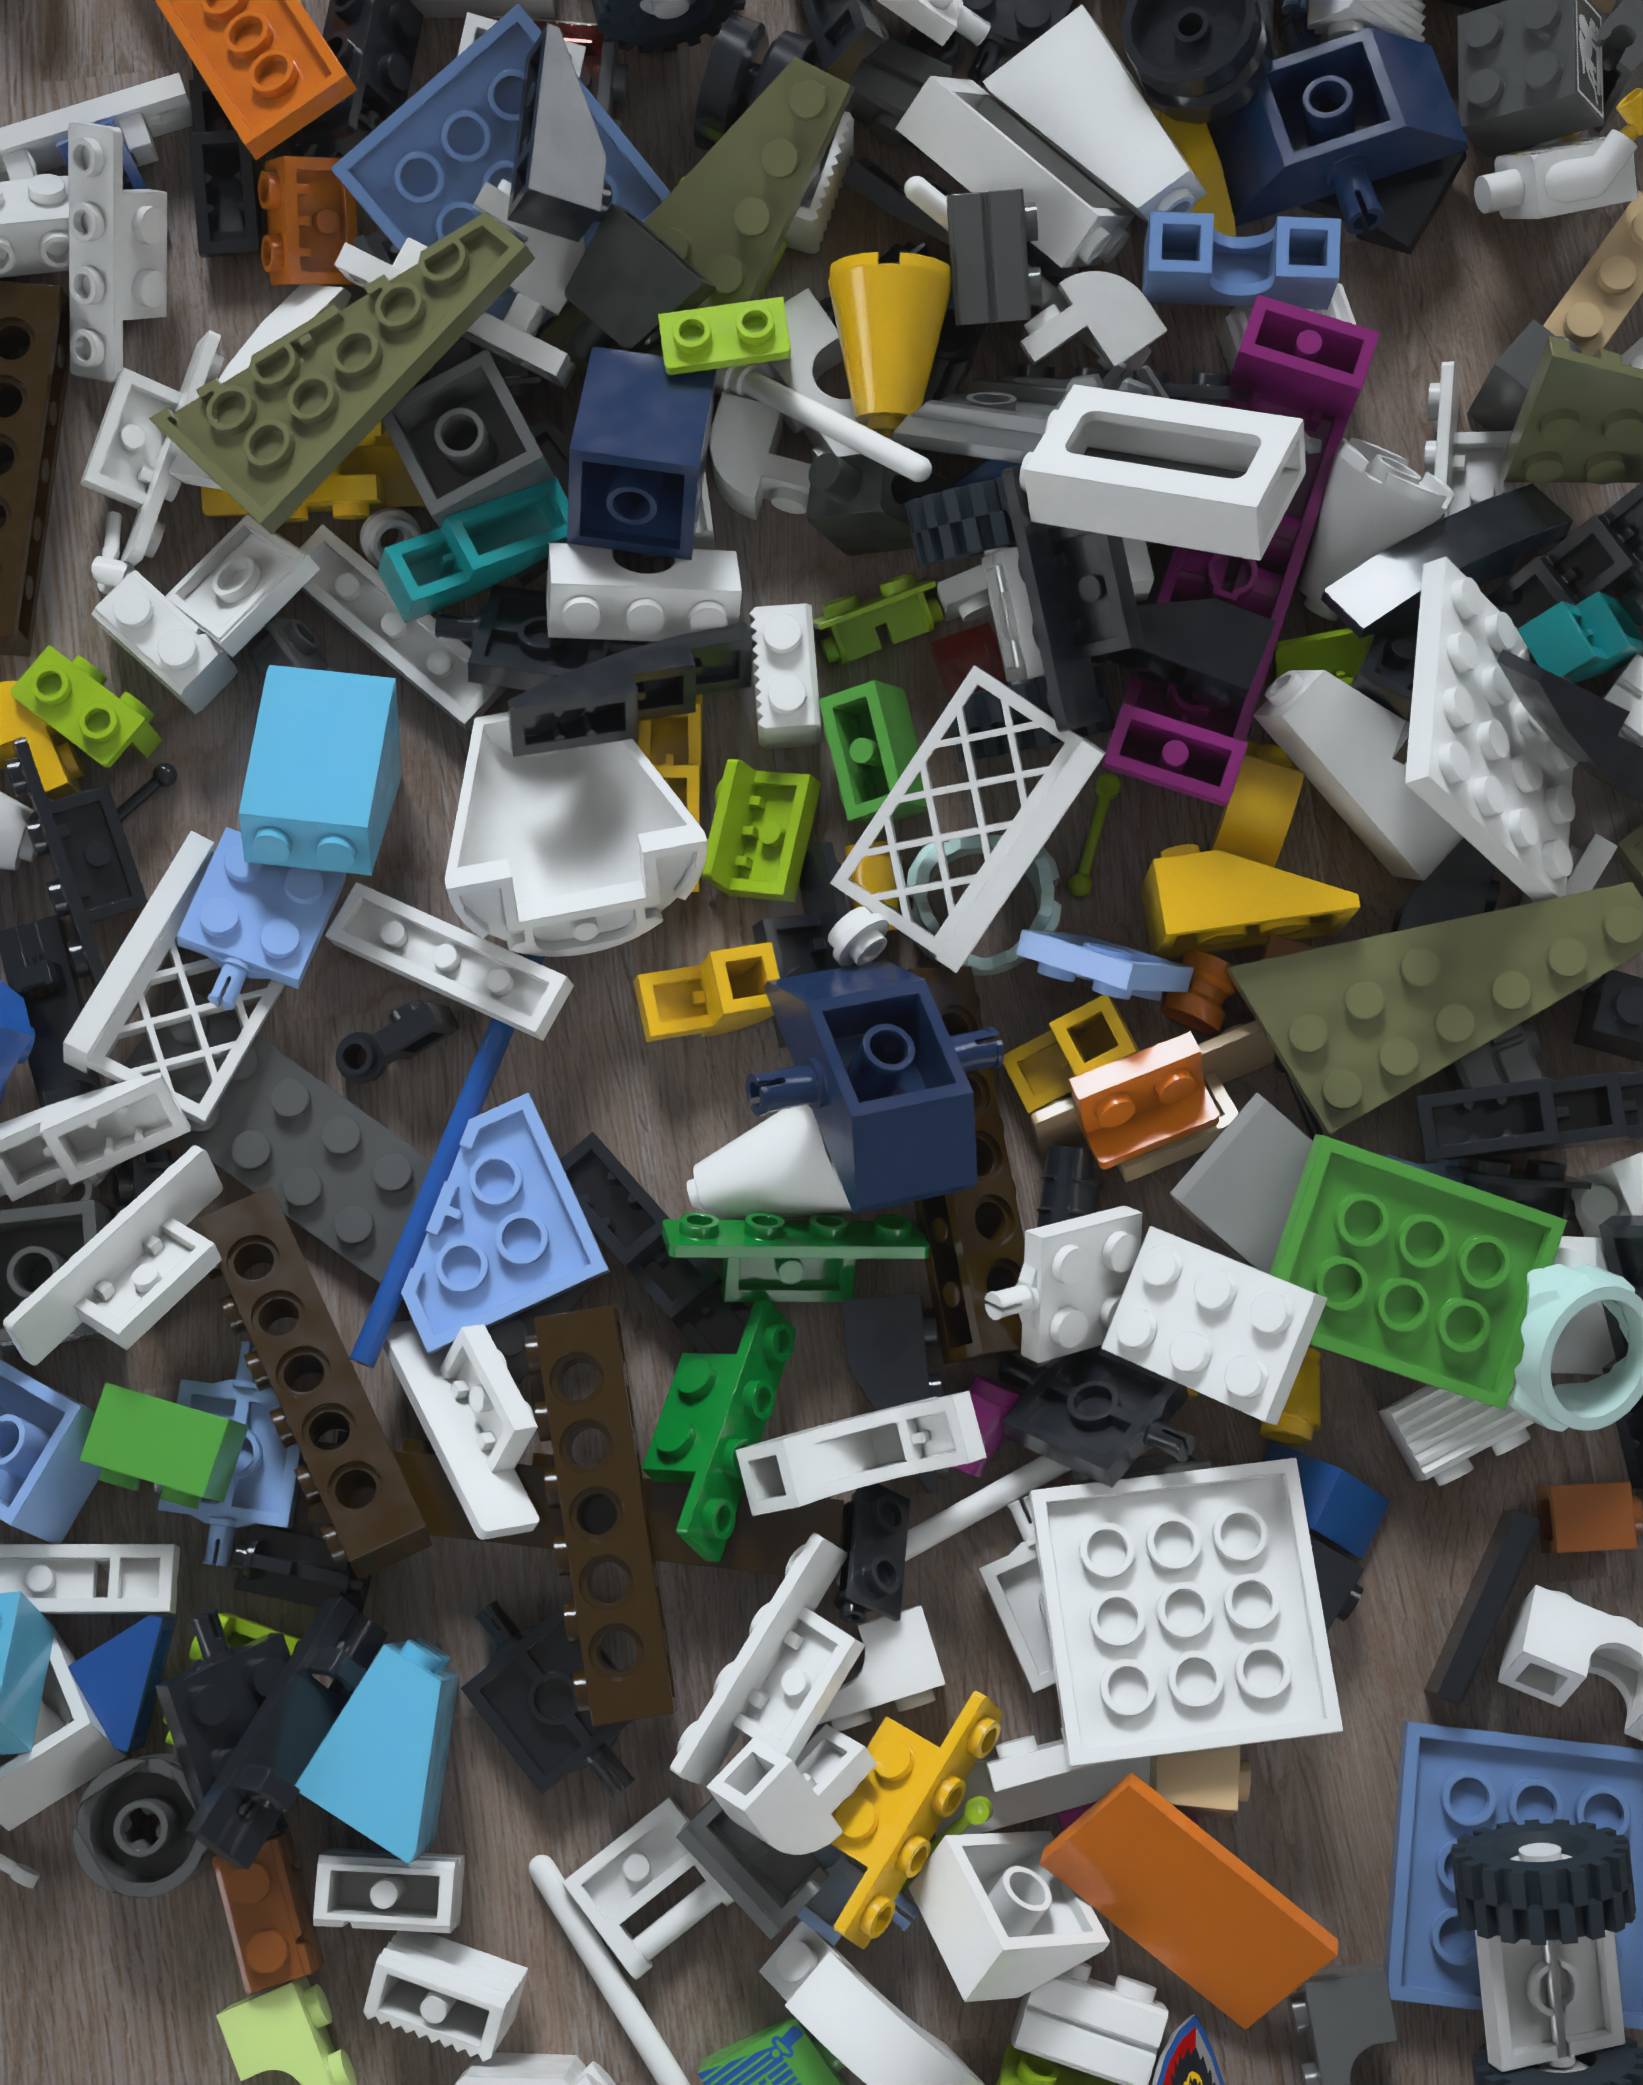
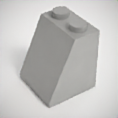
[1170,1093,1313,1274]

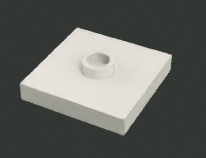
[165,514,320,658]

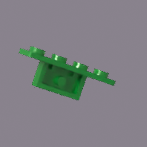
[662,1212,930,1302]
[641,1300,796,1562]

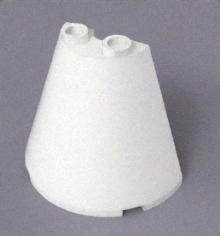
[445,712,707,957]

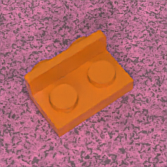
[258,156,358,286]
[1069,1032,1220,1169]

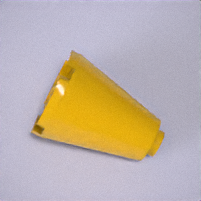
[828,252,953,437]

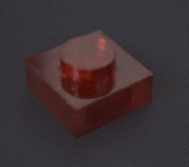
[930,622,1010,698]

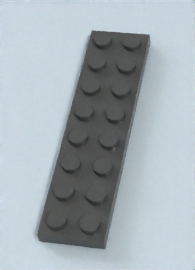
[107,987,596,1384]

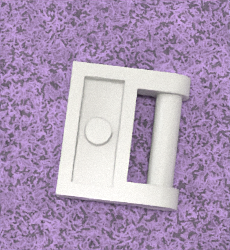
[562,1795,734,1980]

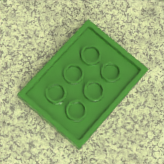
[1269,1134,1567,1410]

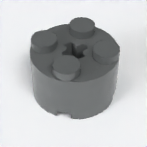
[73,1753,216,1898]

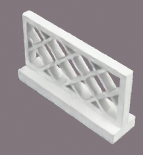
[830,665,1106,973]
[63,831,285,1126]

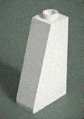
[983,5,1207,224]
[1253,670,1464,881]

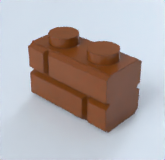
[211,1831,325,1994]

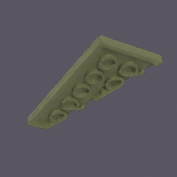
[149,212,535,535]

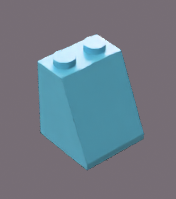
[239,665,402,876]
[295,1637,459,1864]

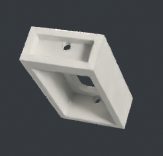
[895,76,1135,268]
[1019,384,1306,561]

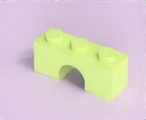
[216,1976,357,2085]

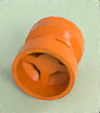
[1160,950,1238,1035]

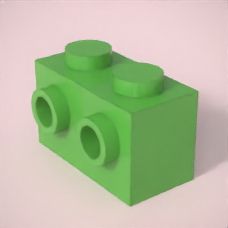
[818,680,928,825]
[79,1383,249,1510]

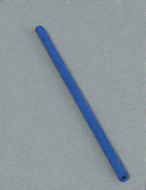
[350,953,545,1369]

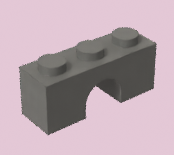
[1287,1961,1398,2085]

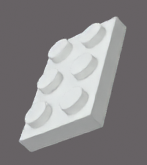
[1101,1226,1328,1425]

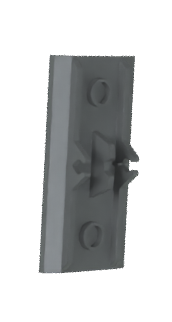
[893,362,1322,479]

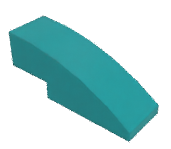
[378,478,569,623]
[1517,592,1643,683]

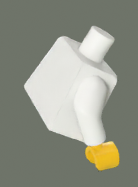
[1474,88,1643,219]

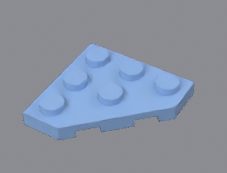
[401,1093,610,1354]

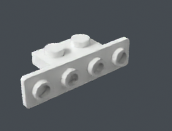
[68,122,167,383]
[0,174,69,278]
[80,330,224,567]
[1424,361,1516,522]
[3,1145,223,1366]
[383,1320,540,1540]
[670,1533,865,1787]
[935,1727,1151,1837]

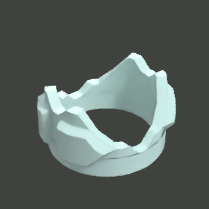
[906,835,1062,976]
[1509,1263,1643,1432]

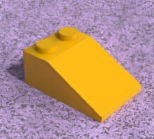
[1140,844,1360,959]

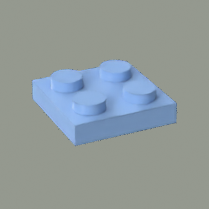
[1016,929,1194,1001]

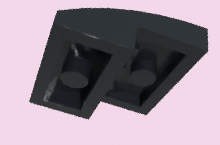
[1299,151,1467,255]

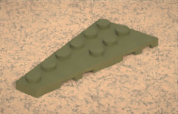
[538,57,855,377]
[1500,336,1643,485]
[1226,882,1643,1136]

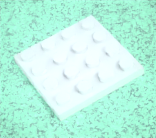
[1405,556,1577,902]
[1029,1458,1343,1767]

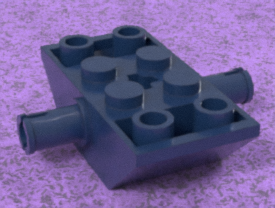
[1206,12,1468,234]
[746,960,1004,1215]

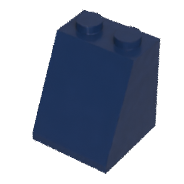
[567,346,717,560]

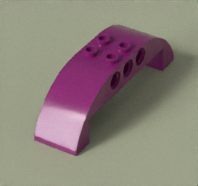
[1102,294,1380,807]

